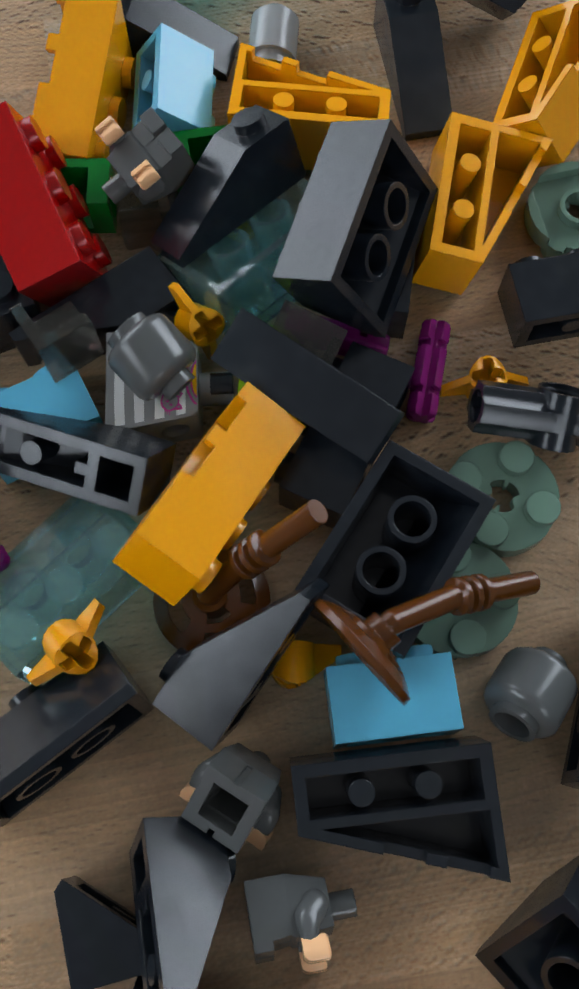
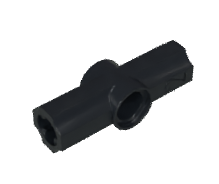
[467,379,579,453]

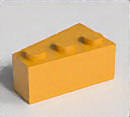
[32,0,136,159]
[493,0,579,168]
[227,43,391,170]
[412,111,553,295]
[112,381,306,606]

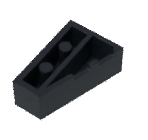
[289,735,511,883]

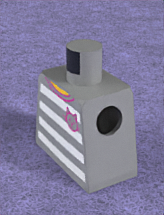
[105,332,235,442]

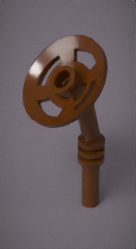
[153,499,328,651]
[313,571,540,705]

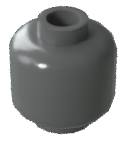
[107,311,196,401]
[483,647,578,742]

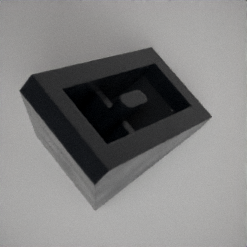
[54,876,142,989]

